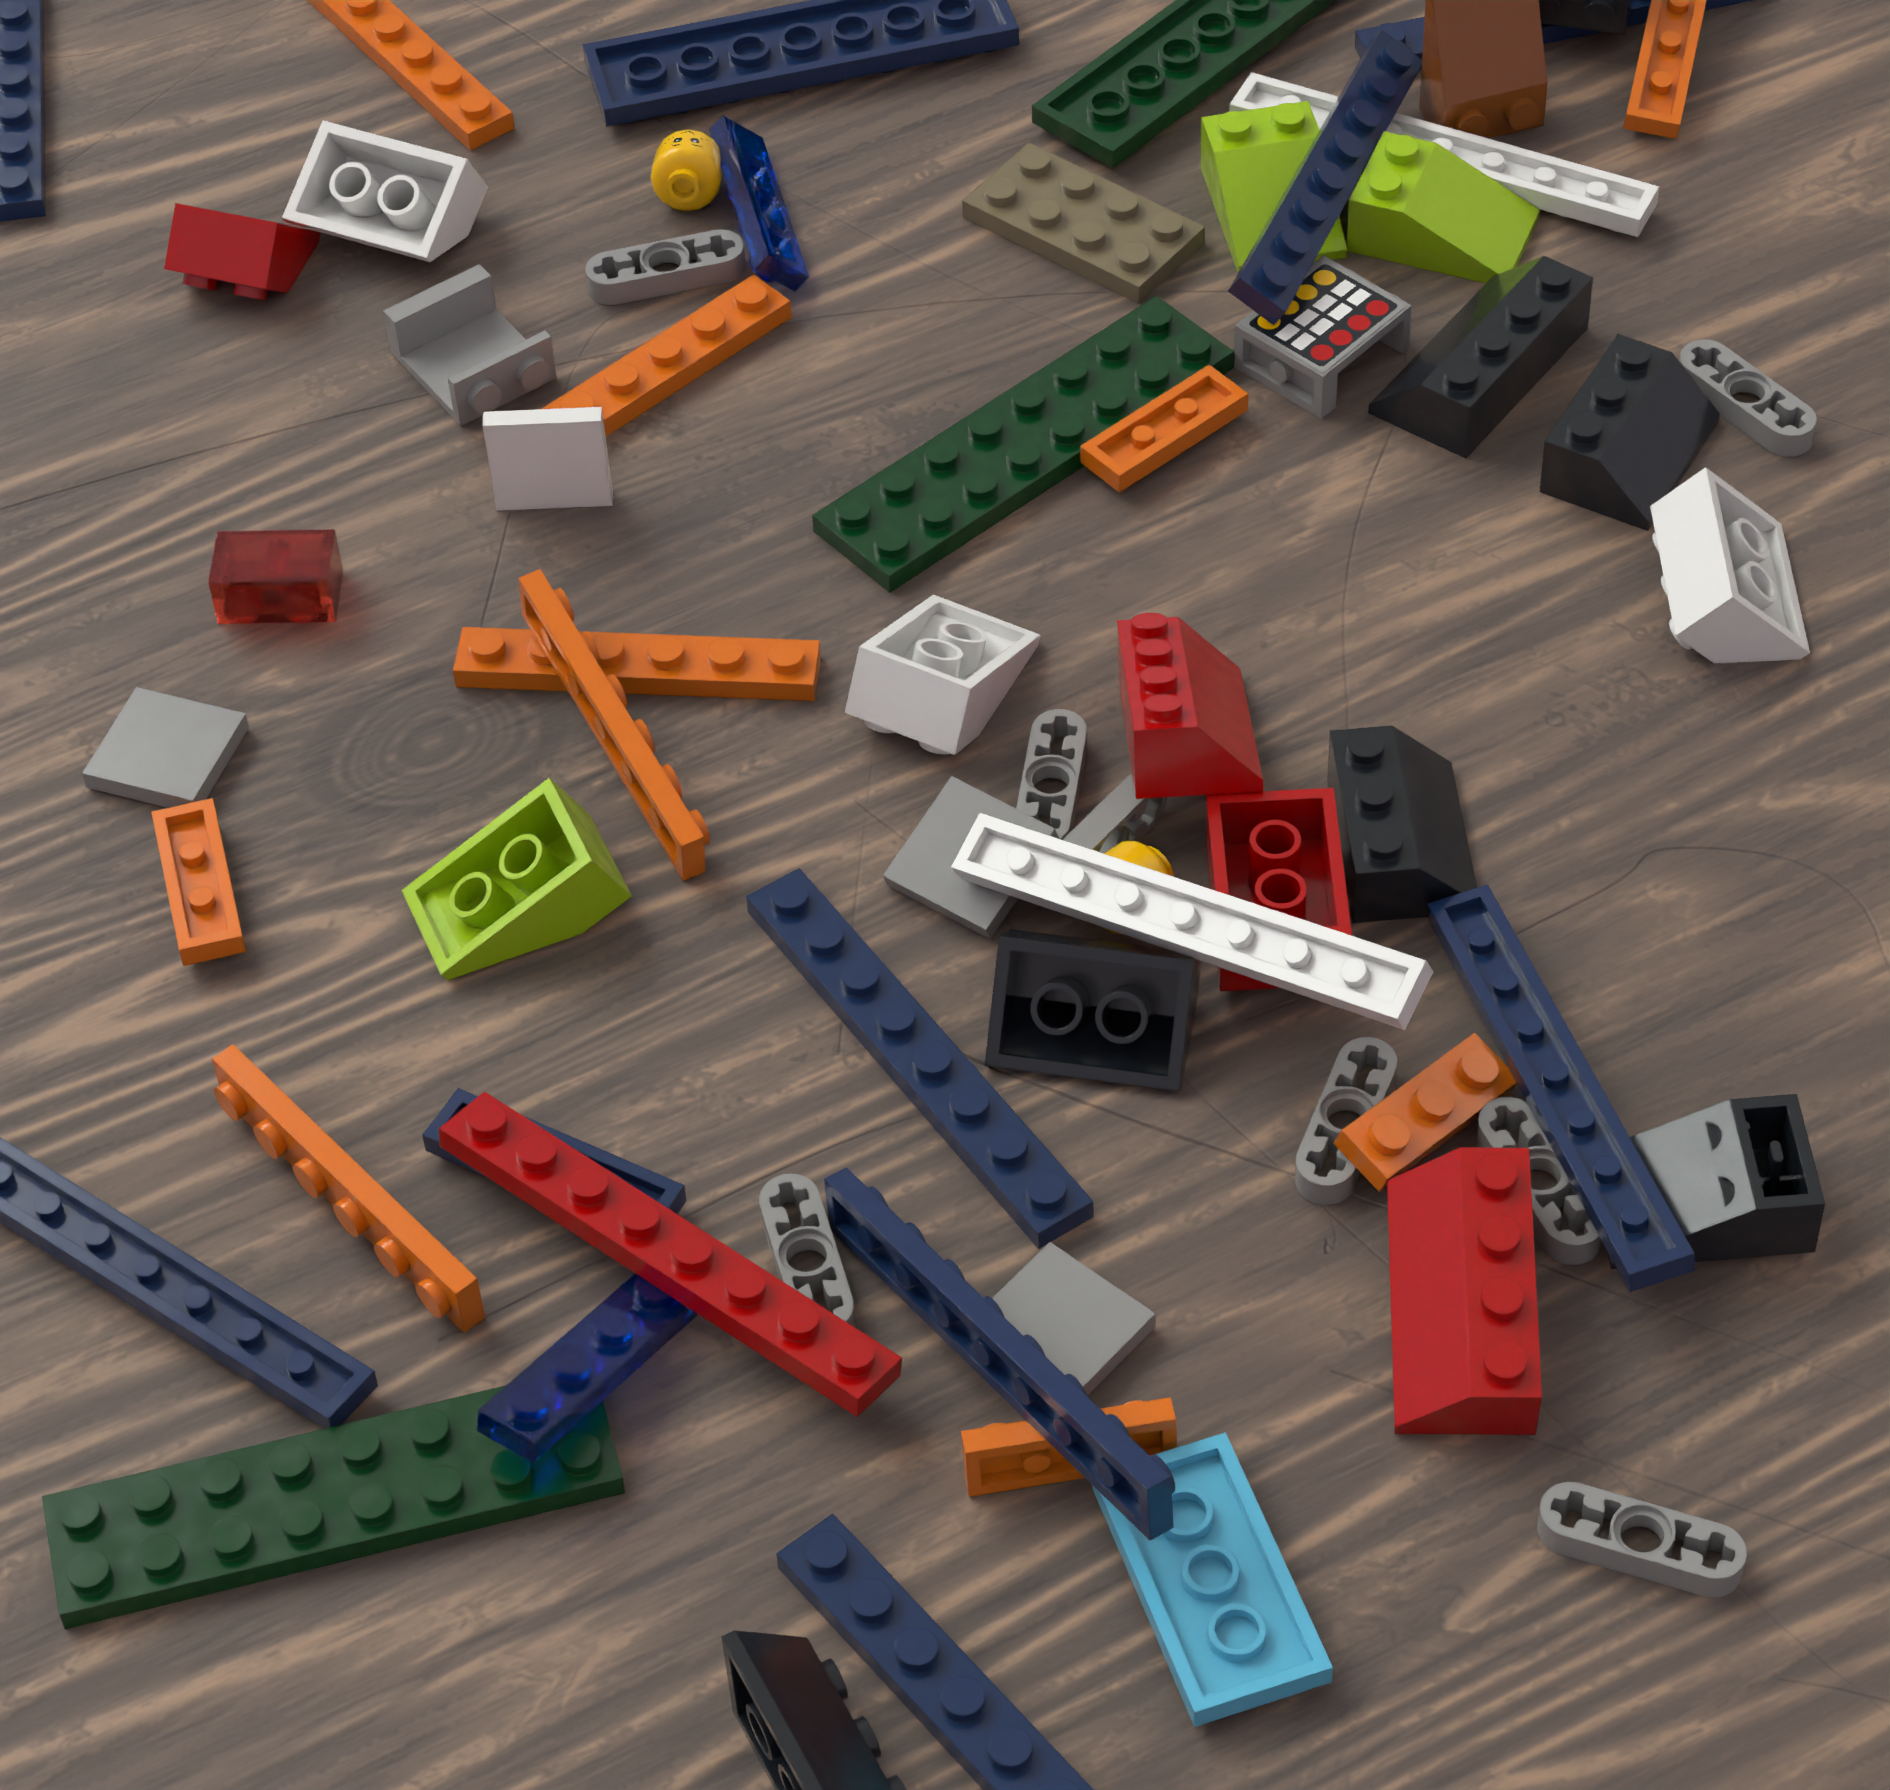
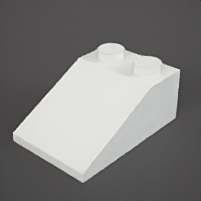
[844,595,1041,755]

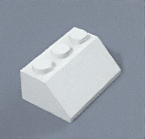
[282,121,488,262]
[1650,467,1810,664]

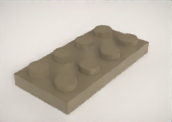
[962,142,1205,304]

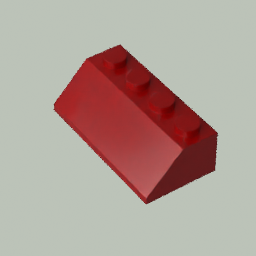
[1117,613,1263,799]
[1387,1147,1542,1435]

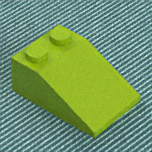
[1201,101,1347,272]
[1347,131,1540,283]
[401,778,632,980]

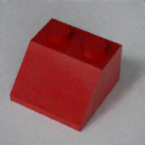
[164,203,321,300]

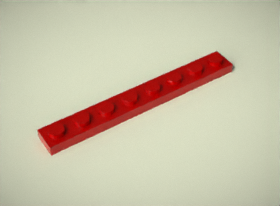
[439,1091,902,1417]

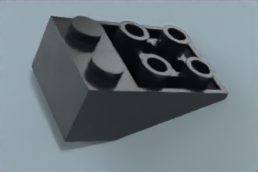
[1607,1094,1825,1269]

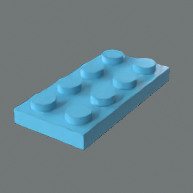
[1093,1432,1333,1727]

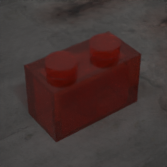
[208,529,343,624]

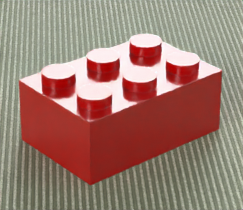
[1205,788,1352,991]

